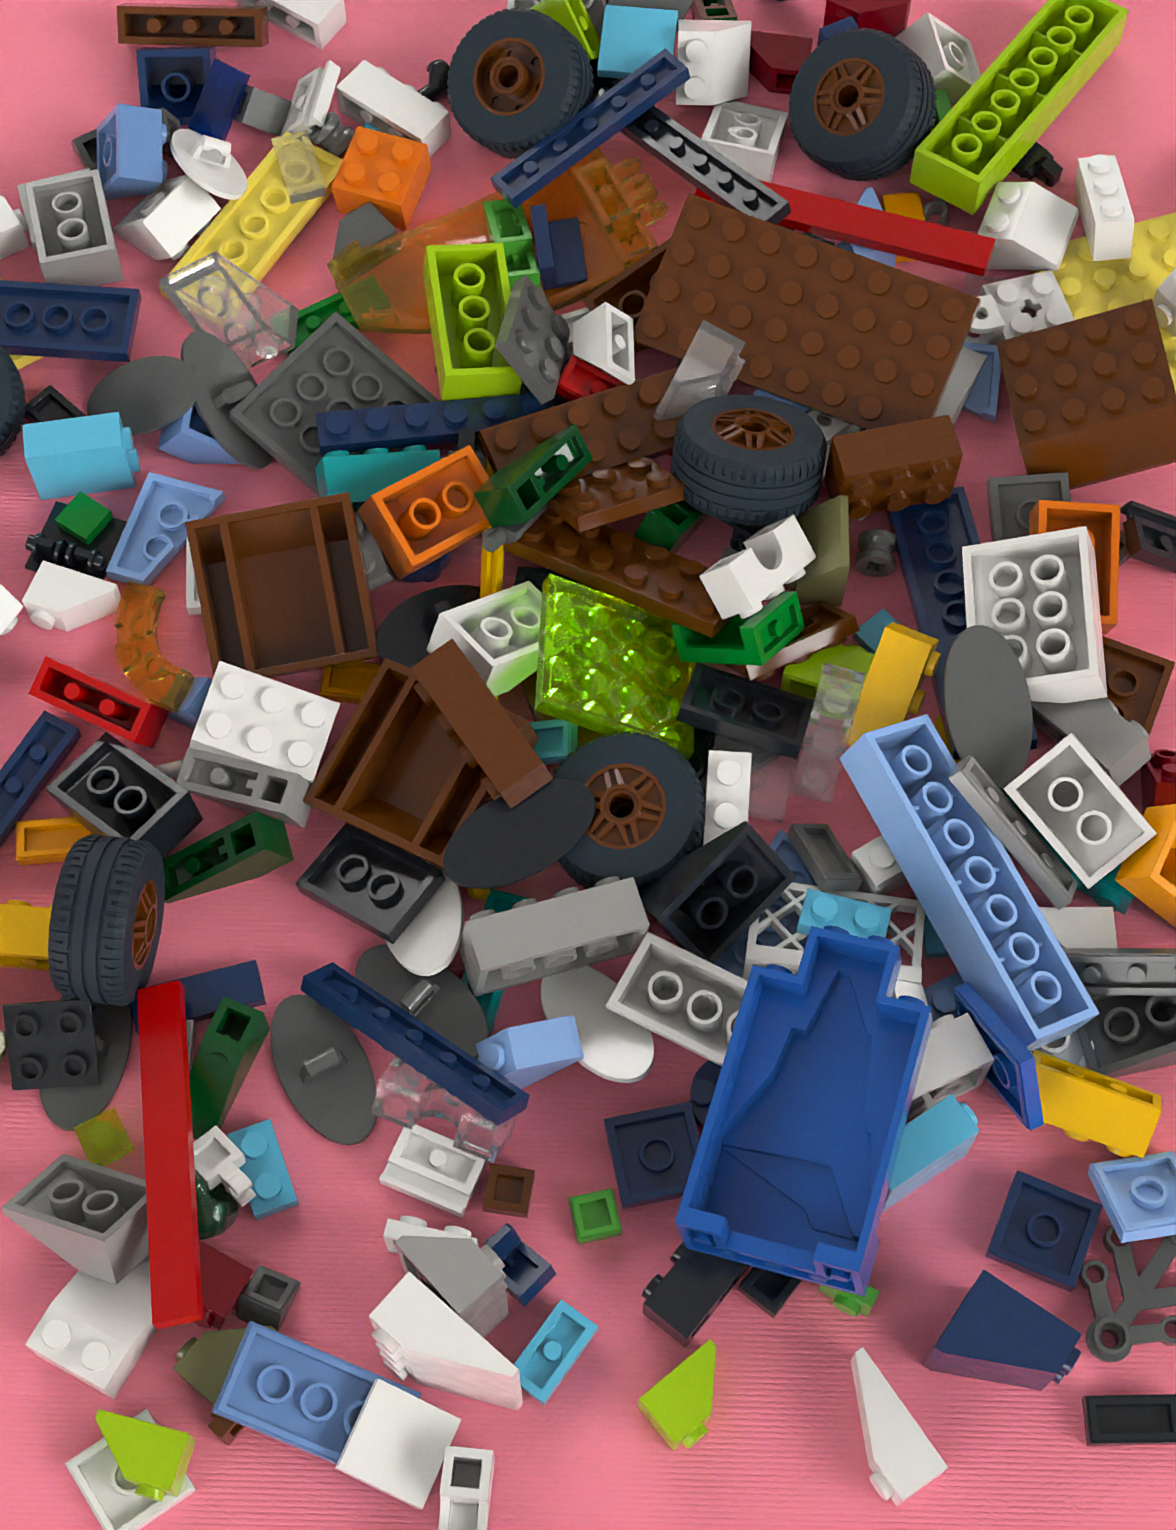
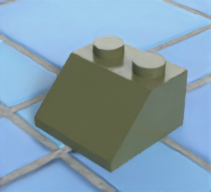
[786,495,850,606]

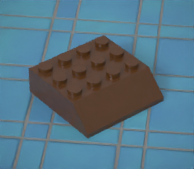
[996,298,1176,490]
[185,492,379,678]
[303,658,539,869]

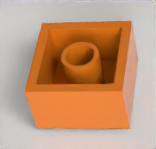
[331,126,432,231]

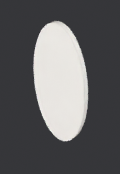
[170,129,247,200]
[385,849,464,976]
[541,966,654,1083]

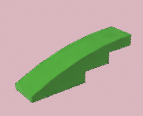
[483,199,542,291]

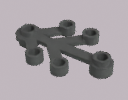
[1079,1226,1176,1363]

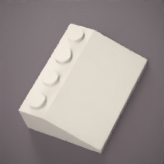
[962,526,1108,703]
[369,1272,523,1410]

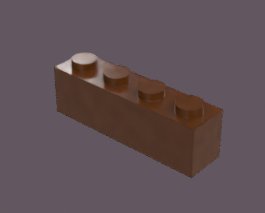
[117,3,269,47]
[411,639,553,809]

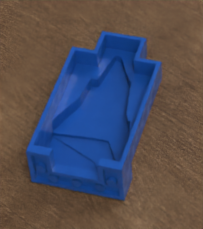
[675,925,932,1297]

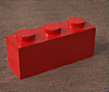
[28,656,170,748]

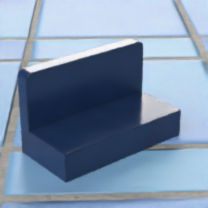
[530,204,588,290]

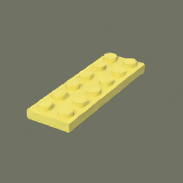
[159,131,343,328]

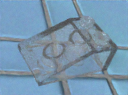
[159,251,299,369]

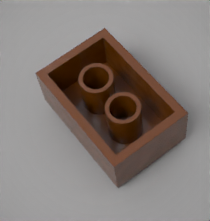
[824,414,963,519]

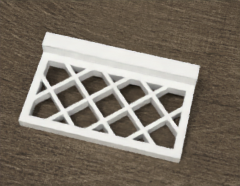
[742,883,925,984]

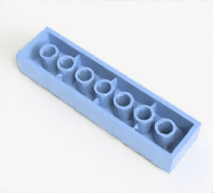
[839,714,1100,1052]

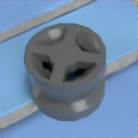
[309,111,355,157]
[855,529,897,577]

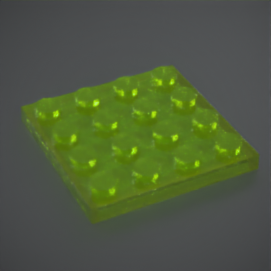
[535,573,695,760]

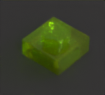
[74,1108,135,1166]

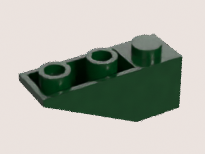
[189,996,270,1140]

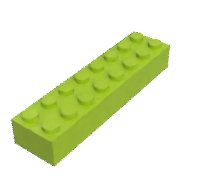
[909,0,1129,215]

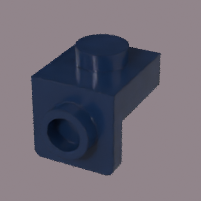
[483,1224,556,1307]

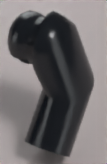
[417,59,450,102]

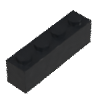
[641,1242,750,1348]

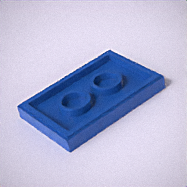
[954,982,1044,1130]

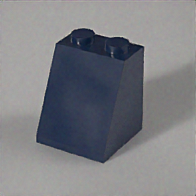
[923,1269,1082,1391]

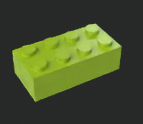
[423,243,522,401]

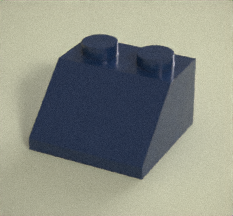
[136,46,218,125]

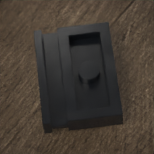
[1120,500,1176,573]

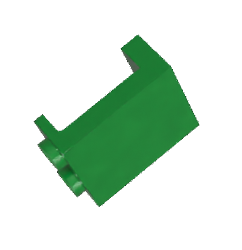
[672,591,805,666]

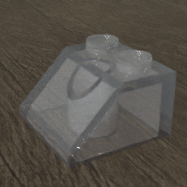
[653,320,746,421]

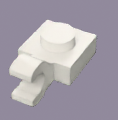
[193,1125,256,1207]

